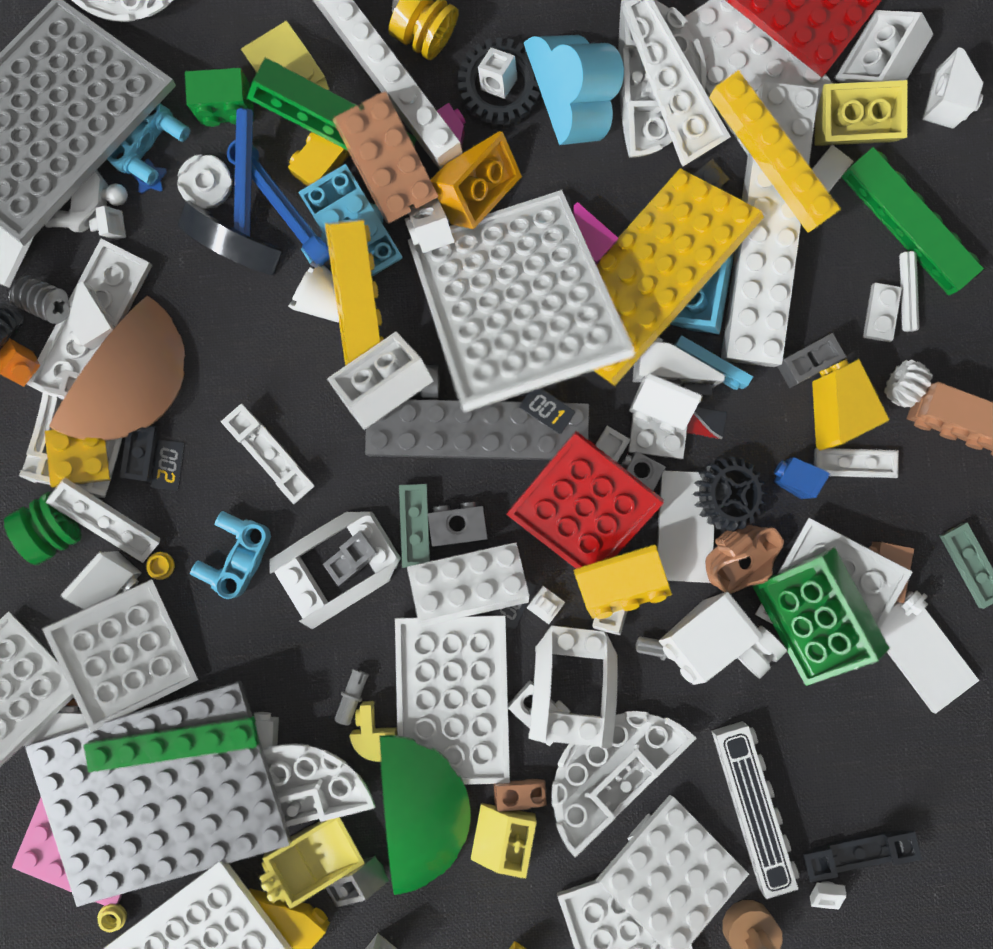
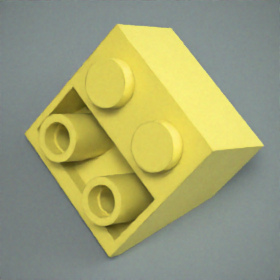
[471,803,536,878]

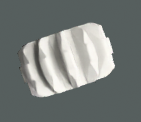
[884,360,932,408]

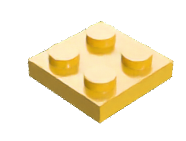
[45,430,110,487]

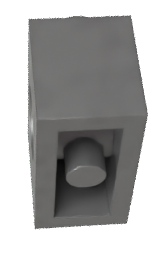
[428,502,487,546]

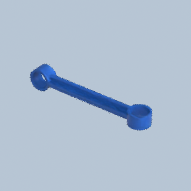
[227,140,330,266]

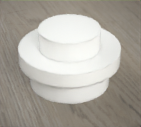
[901,590,928,616]

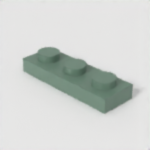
[399,484,430,568]
[939,523,993,609]

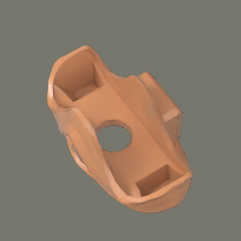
[705,525,784,593]

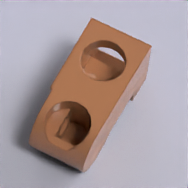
[494,779,547,812]

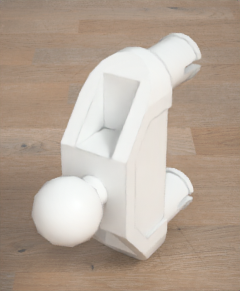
[45,170,128,232]

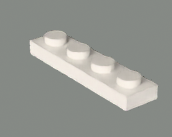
[46,477,160,563]

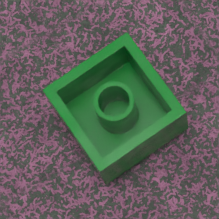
[185,68,254,127]

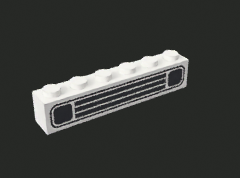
[712,721,799,899]

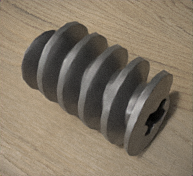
[9,275,70,324]

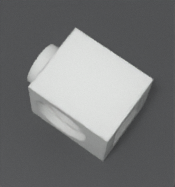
[478,48,517,98]

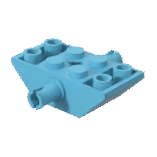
[299,164,403,277]

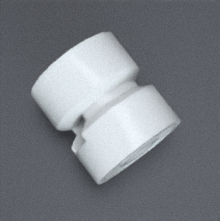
[737,626,787,679]

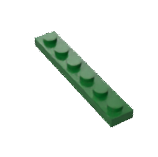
[83,716,259,773]

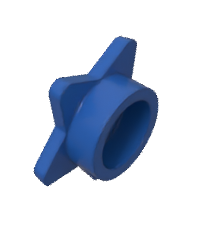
[131,159,166,193]

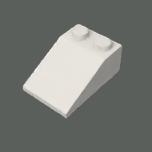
[633,338,725,388]

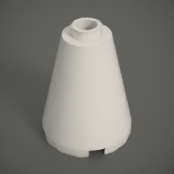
[289,261,339,323]

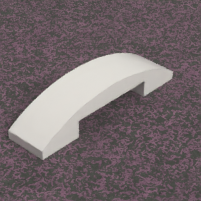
[221,403,315,504]

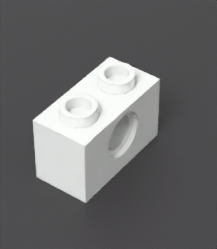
[405,198,454,253]

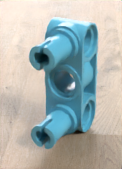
[107,103,190,185]
[190,511,271,599]

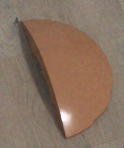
[49,296,185,440]

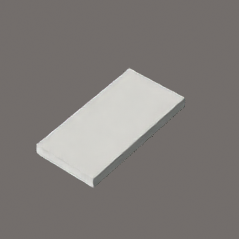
[657,471,714,583]
[880,591,979,714]

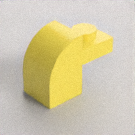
[350,701,397,761]

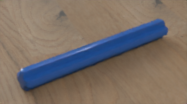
[234,108,253,236]

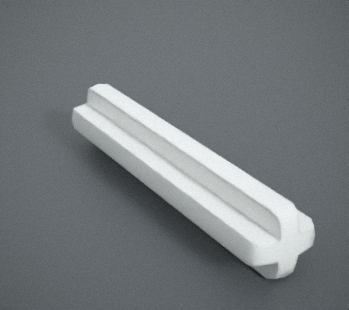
[900,251,919,332]

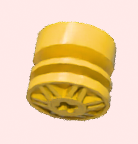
[388,0,459,60]

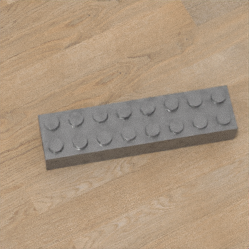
[365,400,589,460]

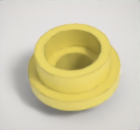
[98,904,127,932]

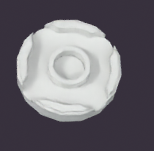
[177,154,233,210]

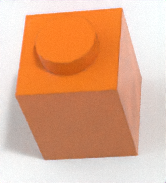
[0,338,40,387]

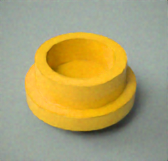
[146,552,175,580]

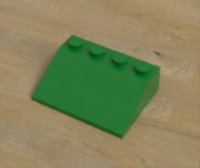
[753,547,890,686]

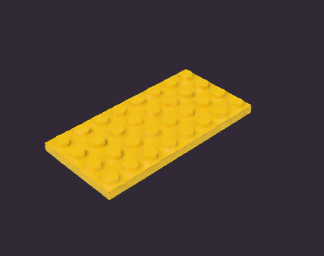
[593,168,764,385]

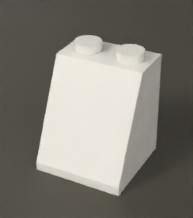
[659,592,764,685]

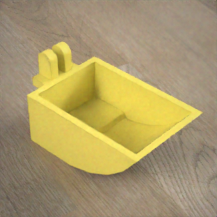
[259,817,365,909]

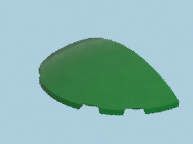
[379,735,470,895]

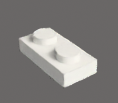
[863,283,902,342]

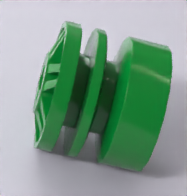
[4,492,82,565]

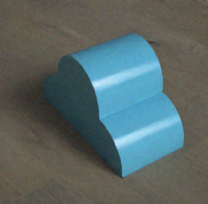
[524,35,624,145]

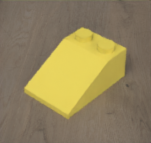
[241,21,329,90]

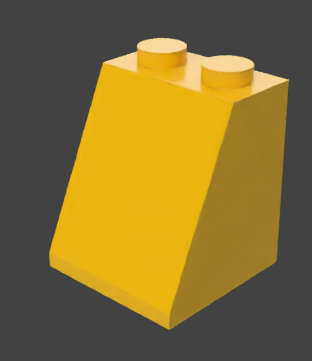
[812,359,889,451]

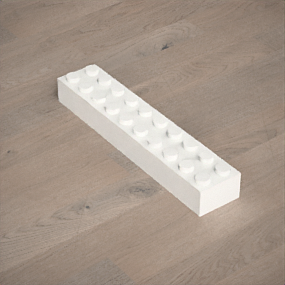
[721,81,819,367]

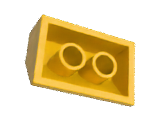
[574,545,672,619]

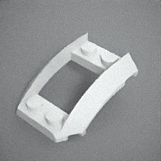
[19,369,122,498]
[270,511,401,629]
[528,625,617,749]

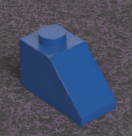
[773,458,830,499]

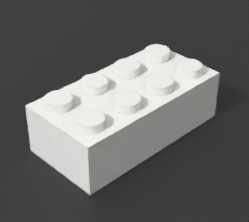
[407,543,529,627]

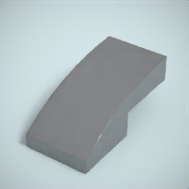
[323,531,378,586]

